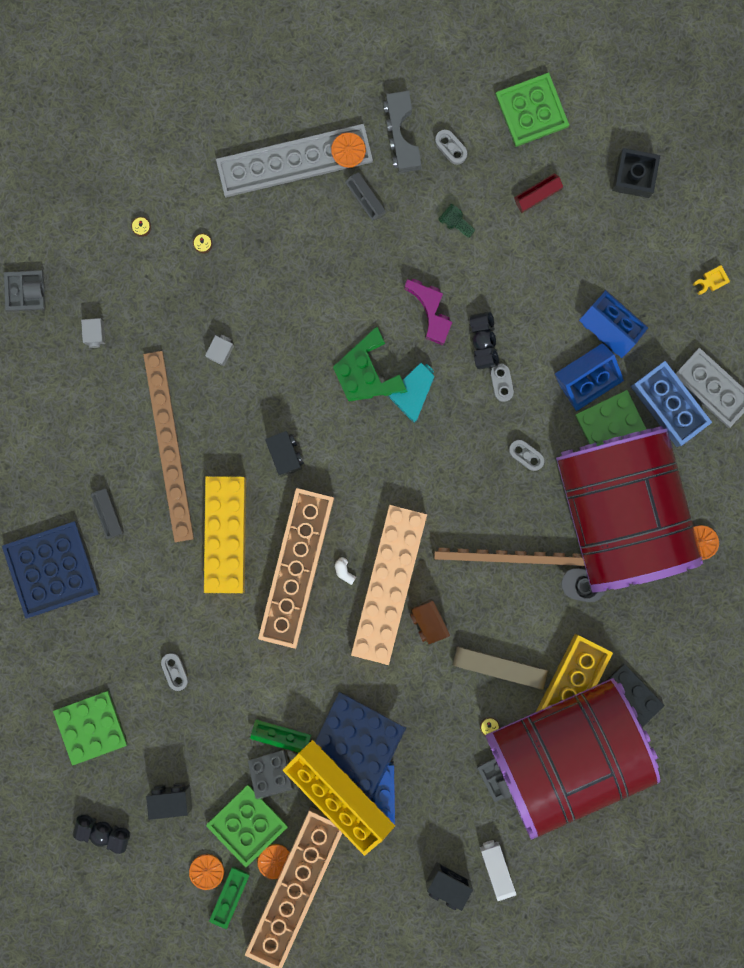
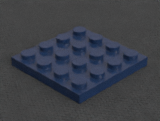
[2,521,100,619]
[315,692,406,799]

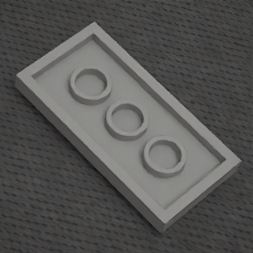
[675,348,744,428]

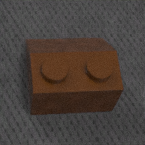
[410,599,450,645]

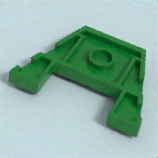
[333,327,408,402]

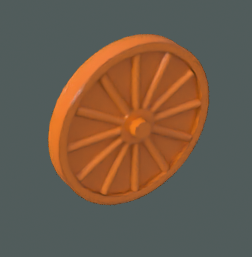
[331,132,366,168]
[694,525,719,560]
[257,844,290,879]
[189,854,224,890]

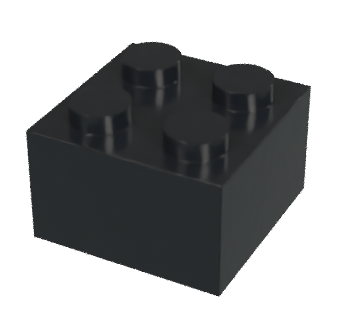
[612,148,661,198]
[265,431,304,477]
[146,783,192,820]
[426,862,473,911]

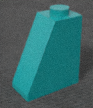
[388,363,434,423]

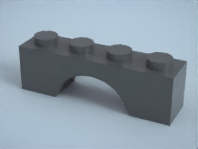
[383,91,421,173]

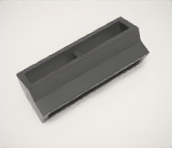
[345,172,386,221]
[90,489,124,539]

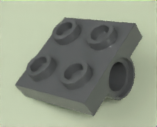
[4,270,45,312]
[248,750,294,799]
[477,757,512,802]

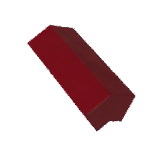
[514,173,563,213]

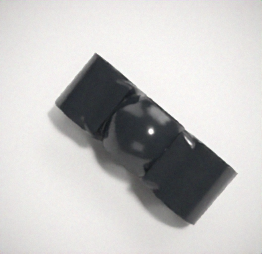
[470,311,499,369]
[73,815,130,854]

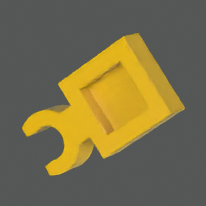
[693,265,730,295]

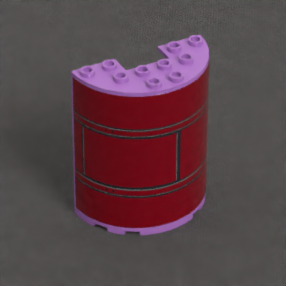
[556,426,703,592]
[485,678,660,840]

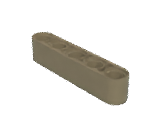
[452,646,548,689]

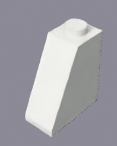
[480,840,516,901]

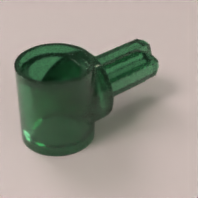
[438,204,475,238]

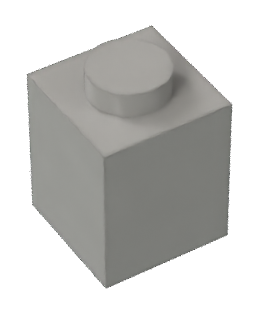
[81,318,105,348]
[205,335,234,366]

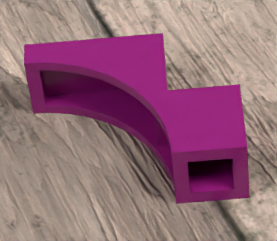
[404,279,452,345]

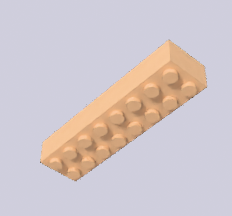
[258,488,334,649]
[351,505,427,665]
[245,807,342,968]

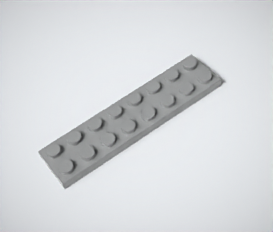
[216,124,373,198]

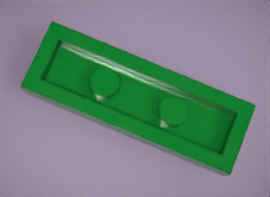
[250,720,311,753]
[209,866,250,930]

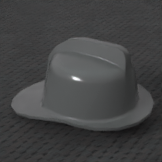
[562,569,605,602]

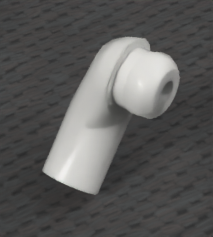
[335,557,356,585]

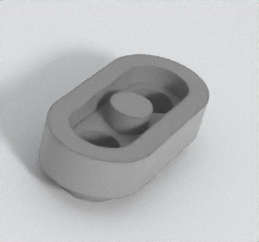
[435,130,467,165]
[490,364,514,402]
[509,440,544,471]
[161,653,188,691]

